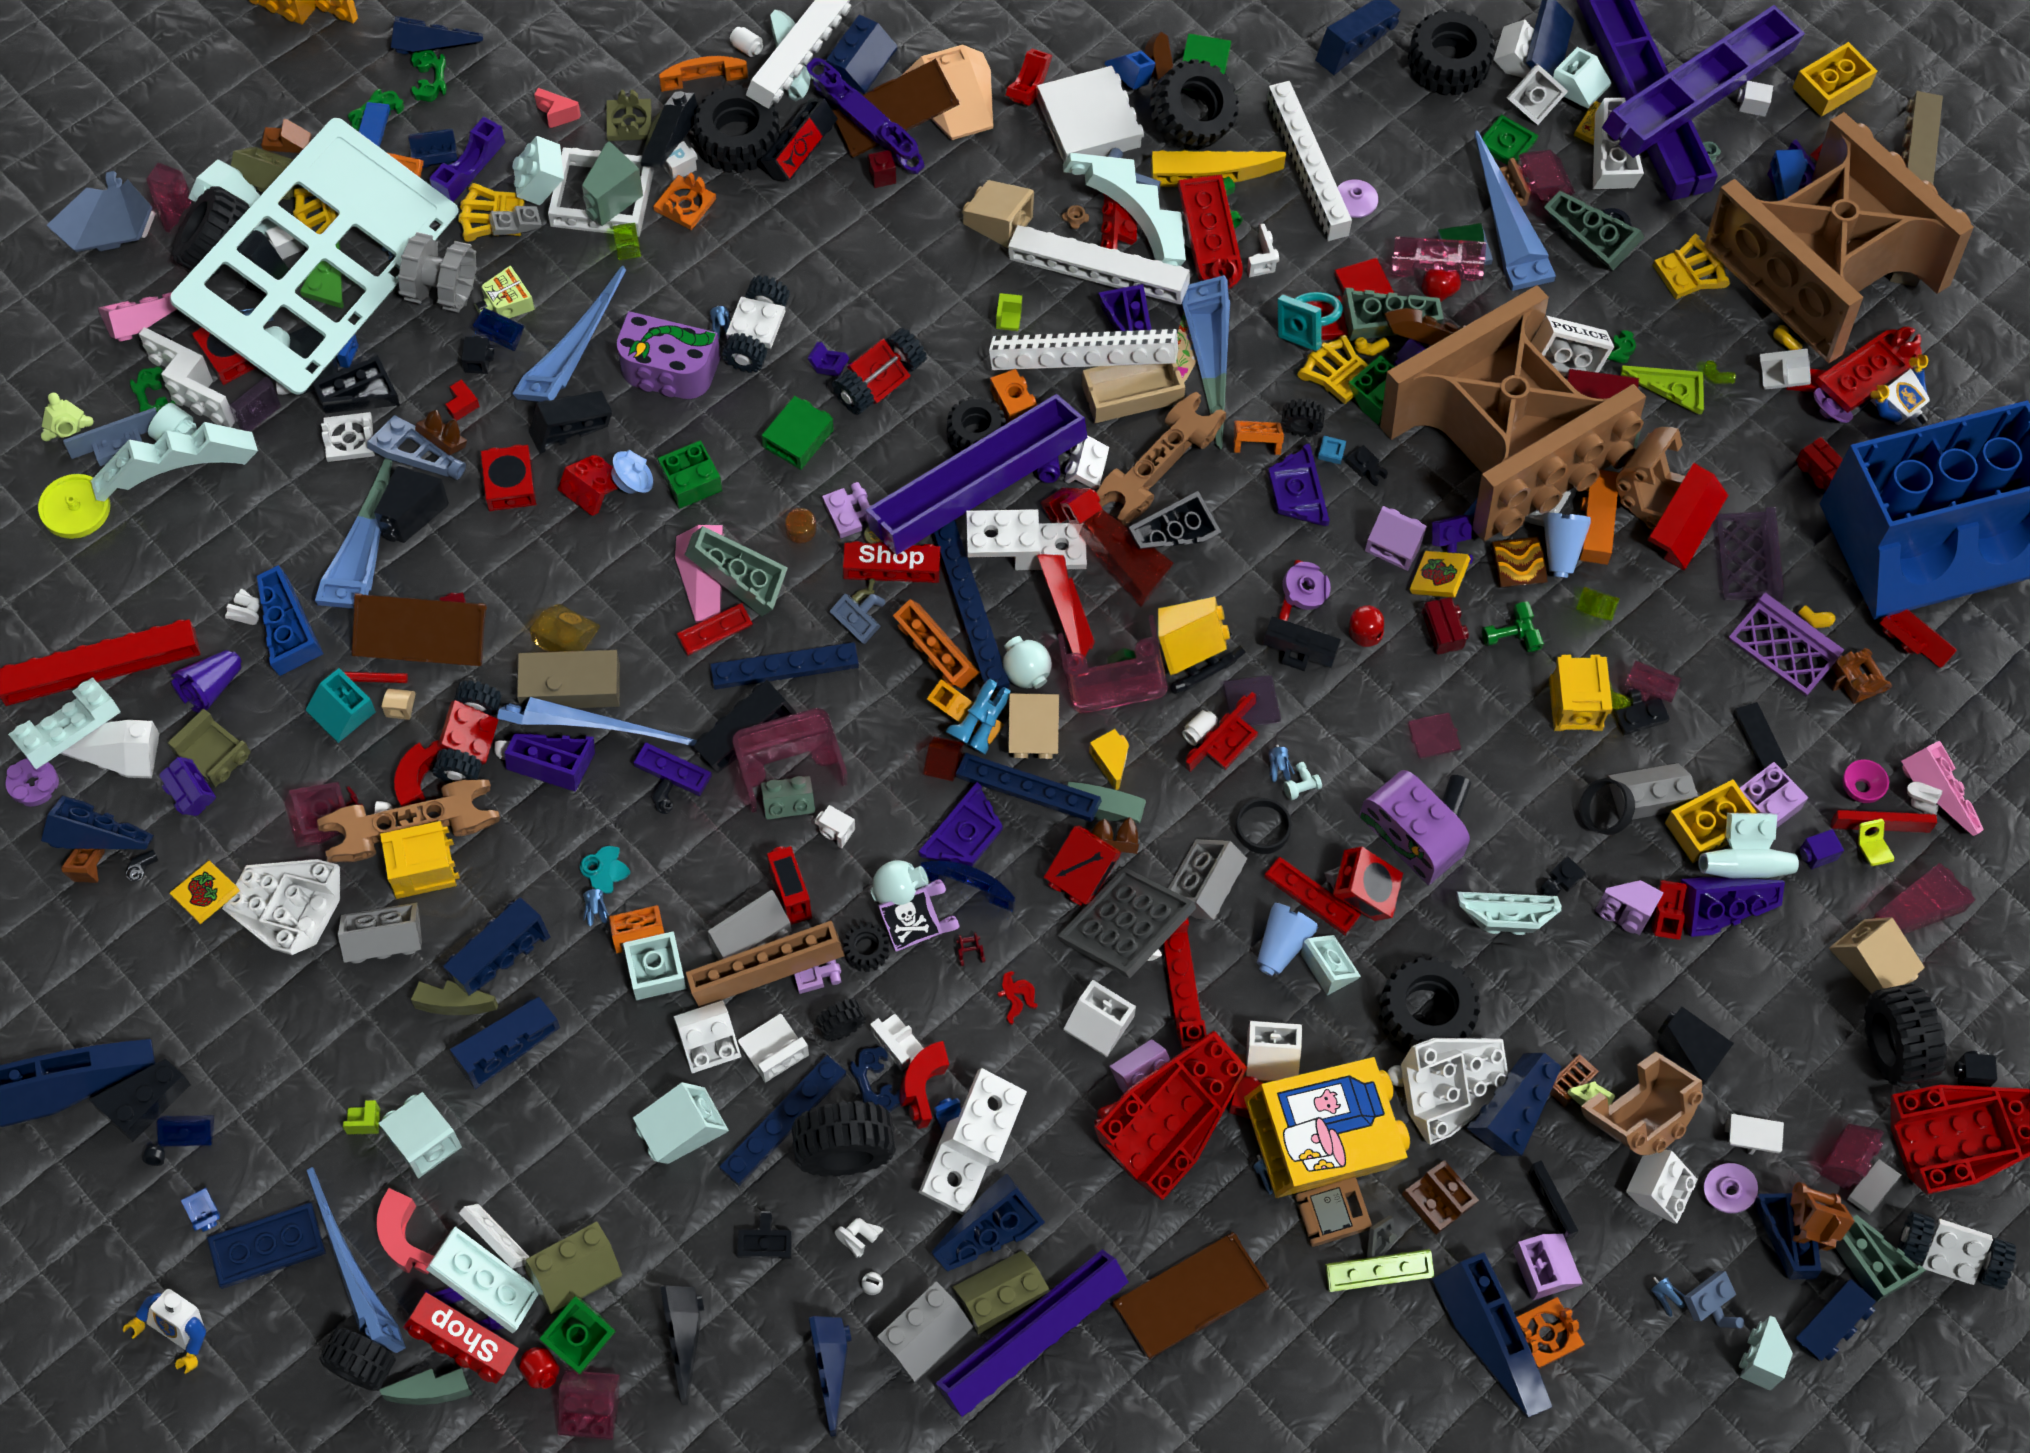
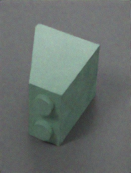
[582,141,643,226]

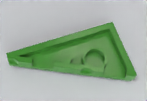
[300,241,344,308]

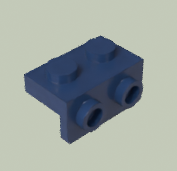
[408,129,458,168]

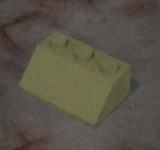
[231,146,304,200]
[525,1221,622,1315]
[953,1250,1049,1335]

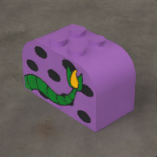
[617,311,721,399]
[1359,770,1470,886]

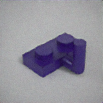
[1432,515,1473,564]

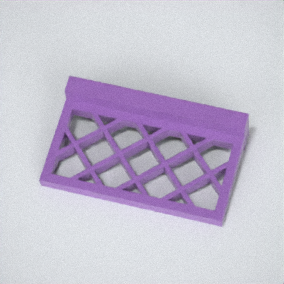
[1728,593,1844,697]

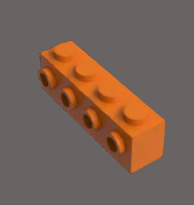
[893,599,980,689]

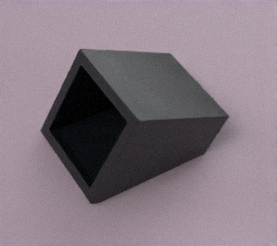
[374,465,449,543]
[1656,1006,1734,1087]

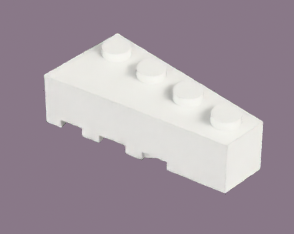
[1593,98,1644,189]

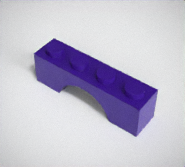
[429,116,505,202]

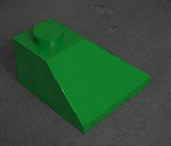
[539,1296,616,1374]

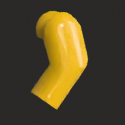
[1773,325,1803,350]
[1355,337,1389,356]
[1798,605,1836,628]

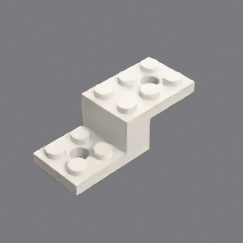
[139,327,236,428]
[966,509,1087,570]
[918,1068,1027,1215]

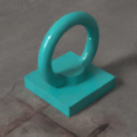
[1278,292,1343,351]

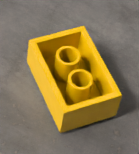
[1792,42,1878,117]
[1665,779,1757,863]

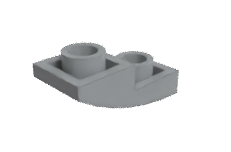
[489,206,542,235]
[1847,1159,1901,1215]

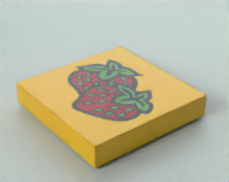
[1410,551,1471,598]
[169,860,240,924]

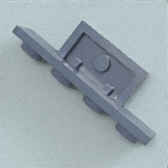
[63,408,157,466]

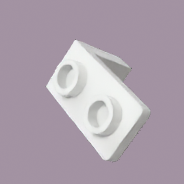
[1247,224,1279,277]

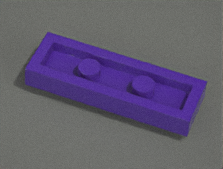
[634,743,712,796]

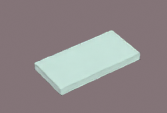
[426,1227,538,1334]

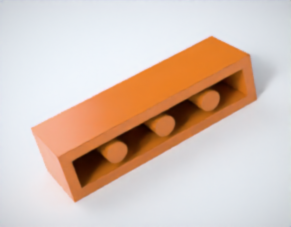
[1580,470,1620,565]

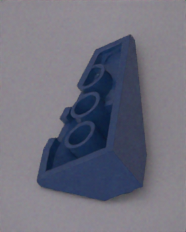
[391,16,483,54]
[41,795,154,849]
[932,1174,1045,1272]
[809,1316,852,1437]

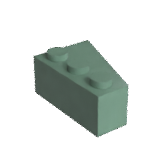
[1835,1215,1926,1304]

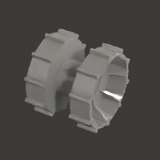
[398,232,477,313]

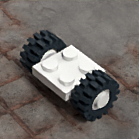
[722,275,790,373]
[1897,1211,2016,1290]

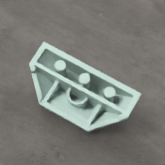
[1456,892,1562,935]

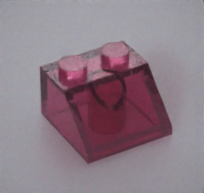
[285,782,346,848]

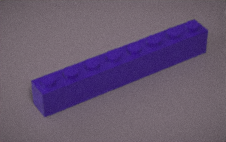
[935,1249,1129,1417]

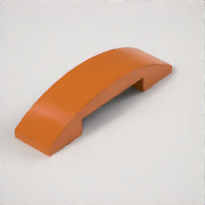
[659,56,748,92]

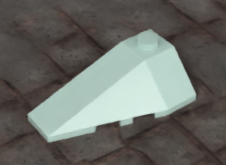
[188,160,277,237]

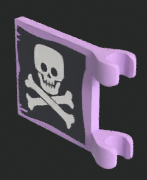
[878,879,959,952]

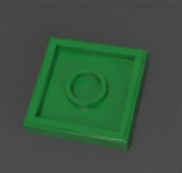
[1482,114,1538,165]

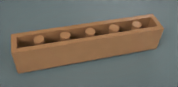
[686,920,845,1008]

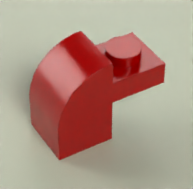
[1652,880,1687,940]

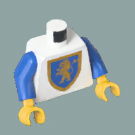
[1870,354,1930,428]
[123,1289,206,1374]

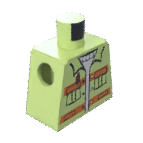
[475,266,535,321]

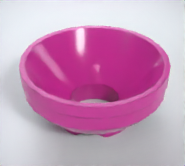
[1842,760,1889,803]

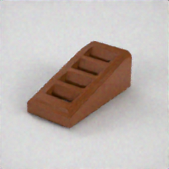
[1550,1054,1599,1107]

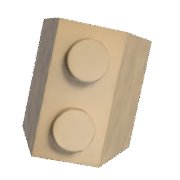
[962,180,1034,249]
[1008,694,1059,759]
[1829,917,1925,994]

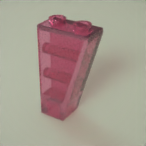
[1872,863,1976,935]

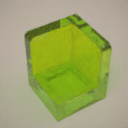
[612,223,641,260]
[1577,587,1620,621]

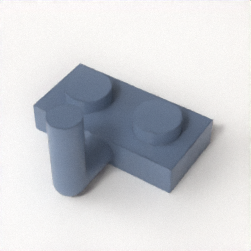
[829,593,885,644]
[1683,1271,1744,1328]

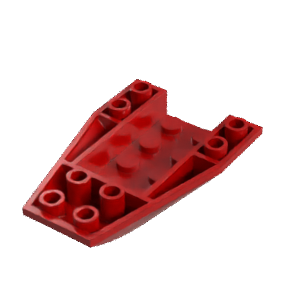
[1094,1031,1247,1200]
[1891,1085,2030,1195]

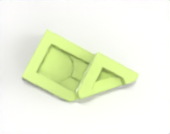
[1567,1081,1615,1106]

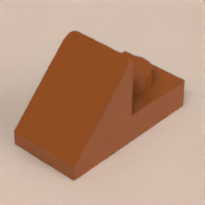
[261,119,311,153]
[61,849,105,883]

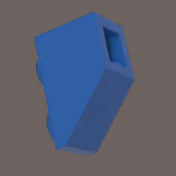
[1104,51,1155,90]

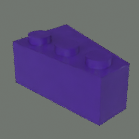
[1098,284,1152,331]
[504,734,595,792]

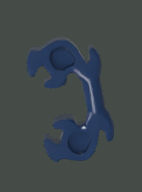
[851,1046,901,1113]

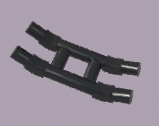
[1157,631,1246,694]

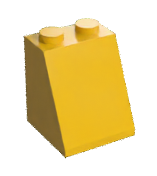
[1158,597,1230,675]

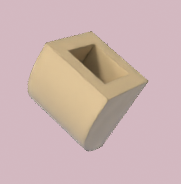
[382,689,416,720]

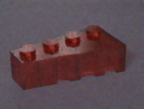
[1079,509,1174,607]

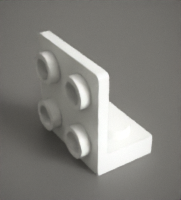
[738,1014,809,1083]

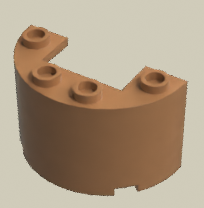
[1616,427,1685,530]
[1581,1051,1703,1155]

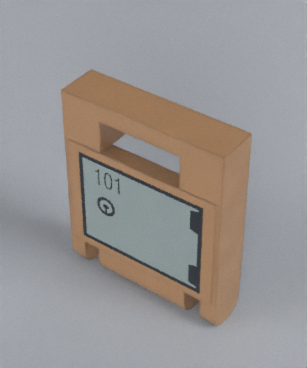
[1295,1177,1372,1247]

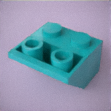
[305,668,376,743]

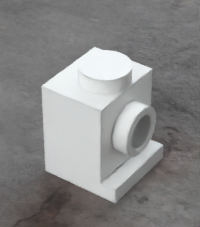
[815,805,855,849]

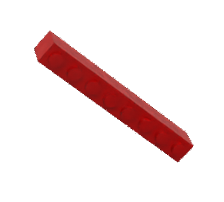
[0,619,201,706]

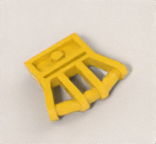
[458,183,525,242]
[293,188,339,234]
[1653,233,1730,299]
[1297,335,1368,404]

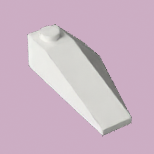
[60,720,160,778]

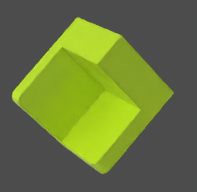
[996,293,1022,331]
[343,1100,380,1134]

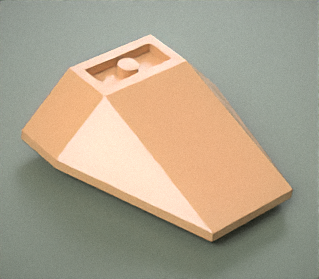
[901,45,993,140]

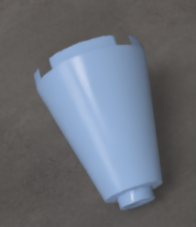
[1543,513,1591,578]
[1257,903,1318,976]

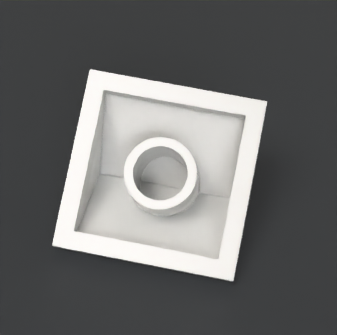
[1507,64,1568,125]

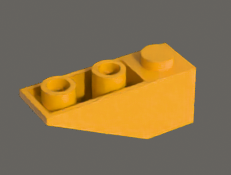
[927,679,1004,744]

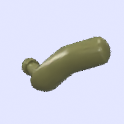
[851,578,875,603]

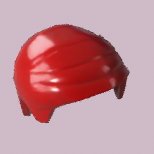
[1422,264,1461,302]

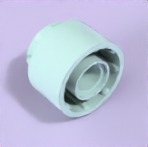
[148,403,197,441]

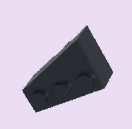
[312,355,400,414]

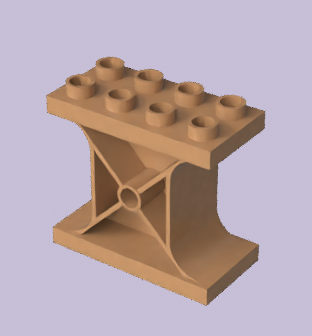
[1704,112,1974,363]
[1380,285,1646,541]

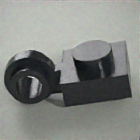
[1540,856,1586,896]

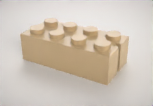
[1082,363,1186,423]

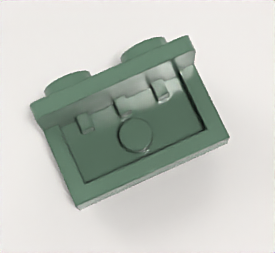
[761,776,815,819]

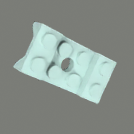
[8,677,121,769]

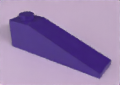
[1681,877,1785,937]

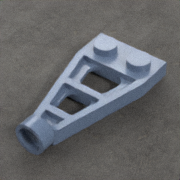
[367,415,466,480]

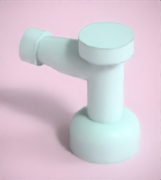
[1283,762,1322,801]

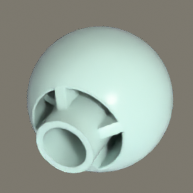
[1003,636,1052,689]
[871,860,928,905]

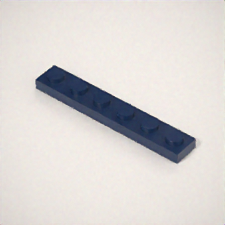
[711,642,859,690]
[956,753,1102,822]
[719,1055,846,1186]

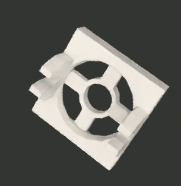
[321,412,375,462]

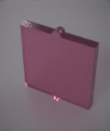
[1408,713,1461,759]

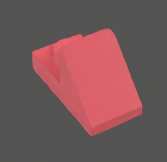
[534,88,581,128]

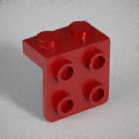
[558,455,619,516]

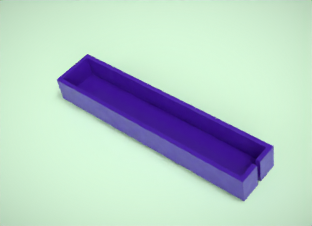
[865,394,1088,555]

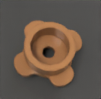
[1062,205,1089,229]

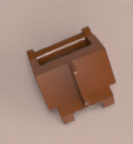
[1832,648,1892,704]
[1790,1182,1855,1251]

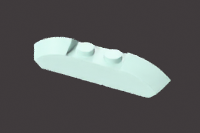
[770,9,811,101]

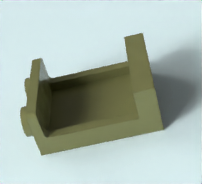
[168,708,251,788]

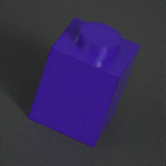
[1800,829,1844,870]

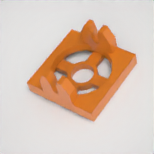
[653,172,716,230]
[1234,421,1284,455]
[609,905,664,954]
[1516,1297,1585,1369]

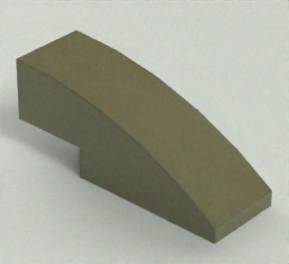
[411,980,498,1015]

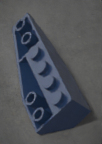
[0,1039,156,1127]
[1432,1252,1552,1418]

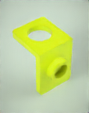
[1858,819,1894,866]

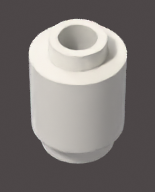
[730,27,763,57]
[1182,710,1218,746]

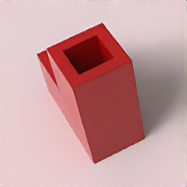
[445,379,480,421]

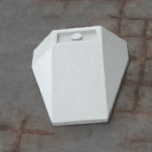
[222,859,340,955]
[1401,1038,1508,1145]

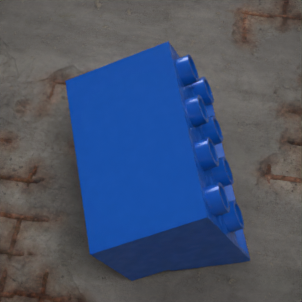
[1819,400,2030,620]

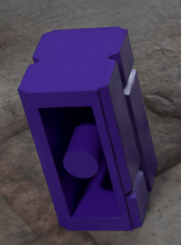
[159,757,216,816]

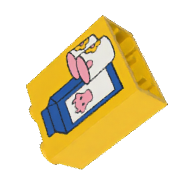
[1244,1057,1410,1198]

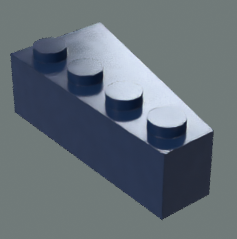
[1467,1053,1562,1156]

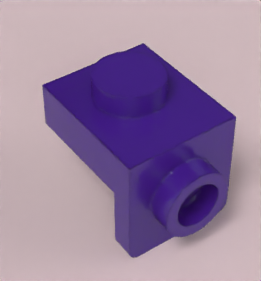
[808,342,849,376]

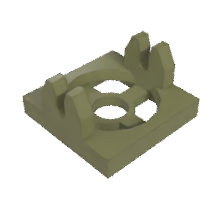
[607,90,652,141]

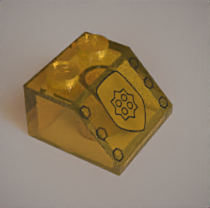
[530,604,600,652]

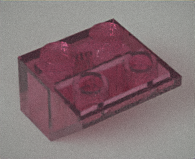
[1519,150,1575,203]
[146,163,192,233]
[1819,1124,1884,1190]
[558,1370,620,1440]

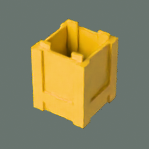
[1549,655,1612,731]
[380,821,460,899]

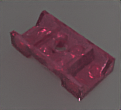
[1391,236,1486,281]

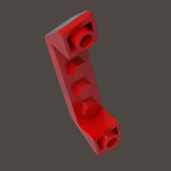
[1163,918,1207,1049]

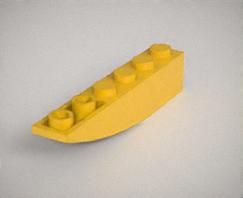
[1151,150,1286,187]

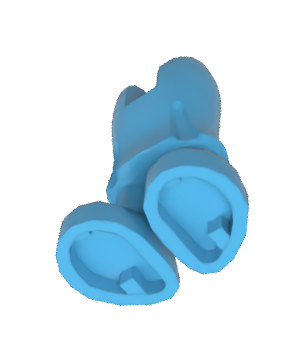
[946,678,1011,755]

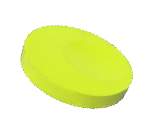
[38,474,111,539]

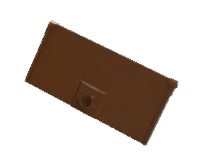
[832,58,960,158]
[352,593,487,666]
[1112,1232,1269,1360]

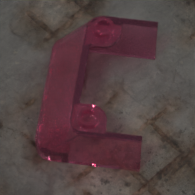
[1058,615,1168,713]
[733,708,847,813]

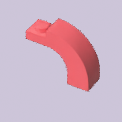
[377,1188,434,1275]

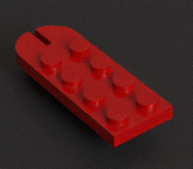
[1177,175,1243,289]
[1815,327,1922,413]

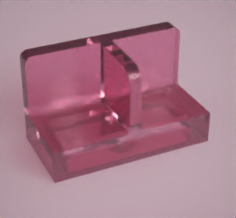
[1626,660,1681,702]

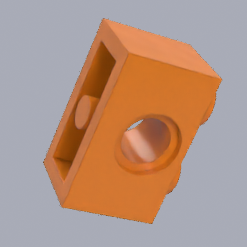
[990,369,1037,423]

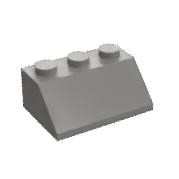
[1607,763,1698,820]
[1168,839,1247,920]
[708,890,792,960]
[338,902,422,963]
[877,1281,973,1383]

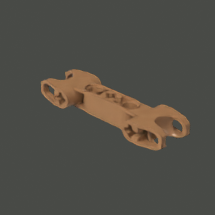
[1096,392,1226,527]
[317,780,500,862]

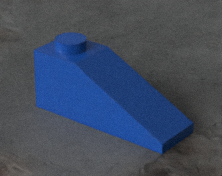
[1770,149,1808,201]

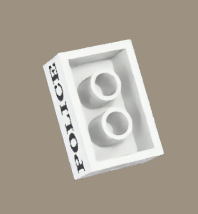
[1531,316,1614,377]

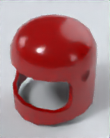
[1349,605,1384,647]

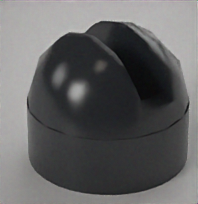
[142,1144,165,1166]

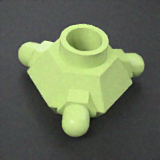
[41,393,94,441]

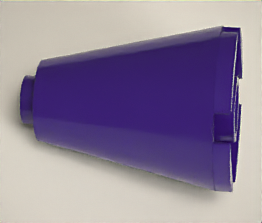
[171,650,242,713]

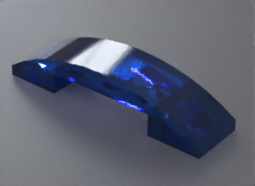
[920,861,1015,912]

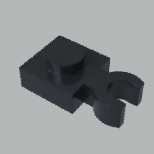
[1345,445,1388,486]

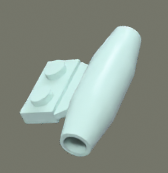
[1699,813,1799,878]

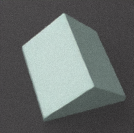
[1301,935,1361,996]

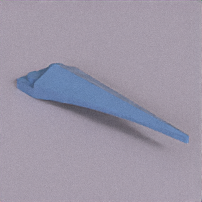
[1474,130,1556,291]
[513,266,626,402]
[497,697,697,746]
[306,1167,406,1353]

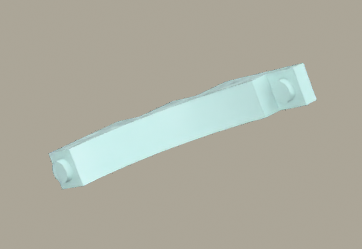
[1063,153,1186,266]
[91,422,258,502]

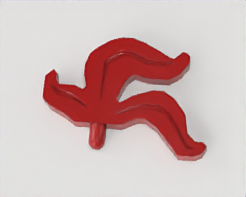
[997,971,1038,1025]

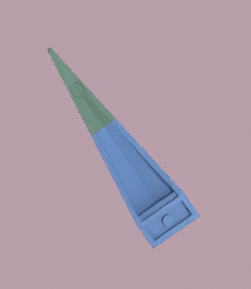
[1182,275,1230,449]
[315,458,392,609]

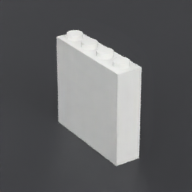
[1037,66,1144,162]

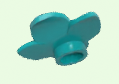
[580,846,630,894]

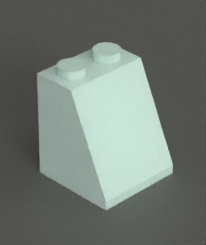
[633,1082,729,1164]
[379,1092,462,1179]

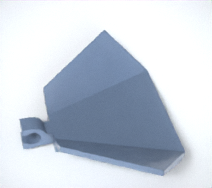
[47,171,153,252]

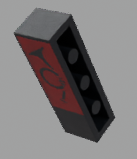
[760,98,838,181]

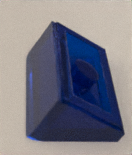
[473,308,524,351]
[157,1115,214,1146]

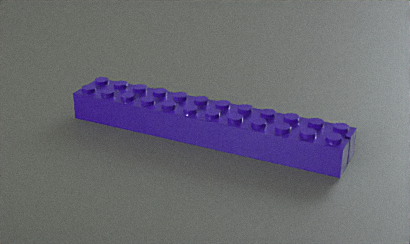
[1576,0,1718,201]
[1602,5,1805,158]

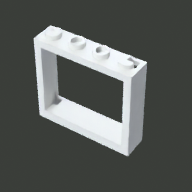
[548,147,654,237]

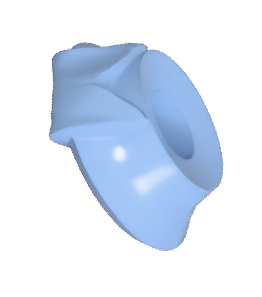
[611,450,653,494]

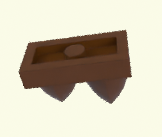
[415,410,467,456]
[1092,817,1139,854]

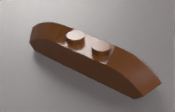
[1144,32,1173,100]
[1384,308,1466,346]

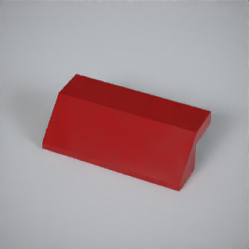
[1648,463,1729,571]

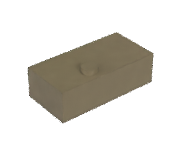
[517,650,620,710]

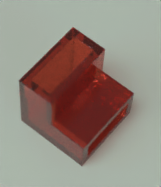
[923,736,964,781]

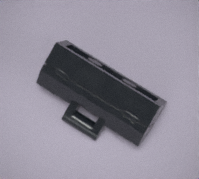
[1263,616,1341,671]

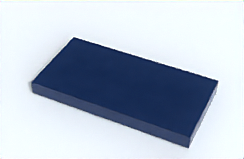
[1526,0,1574,77]
[207,1202,326,1289]

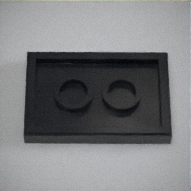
[289,325,338,396]

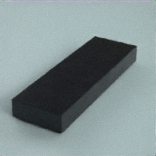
[1733,702,1788,771]
[1528,1160,1578,1241]

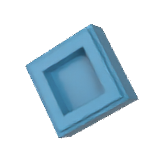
[1318,436,1346,465]

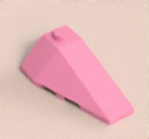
[98,292,177,341]
[675,525,724,623]
[1901,741,1984,836]

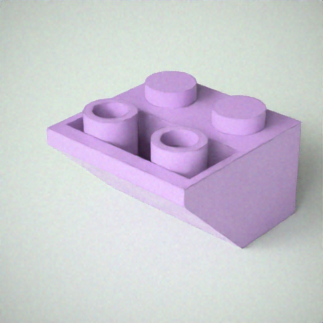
[1365,506,1426,571]
[1740,762,1808,828]
[1595,880,1664,935]
[1109,1039,1170,1093]
[1513,1234,1583,1300]

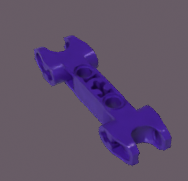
[806,58,925,174]

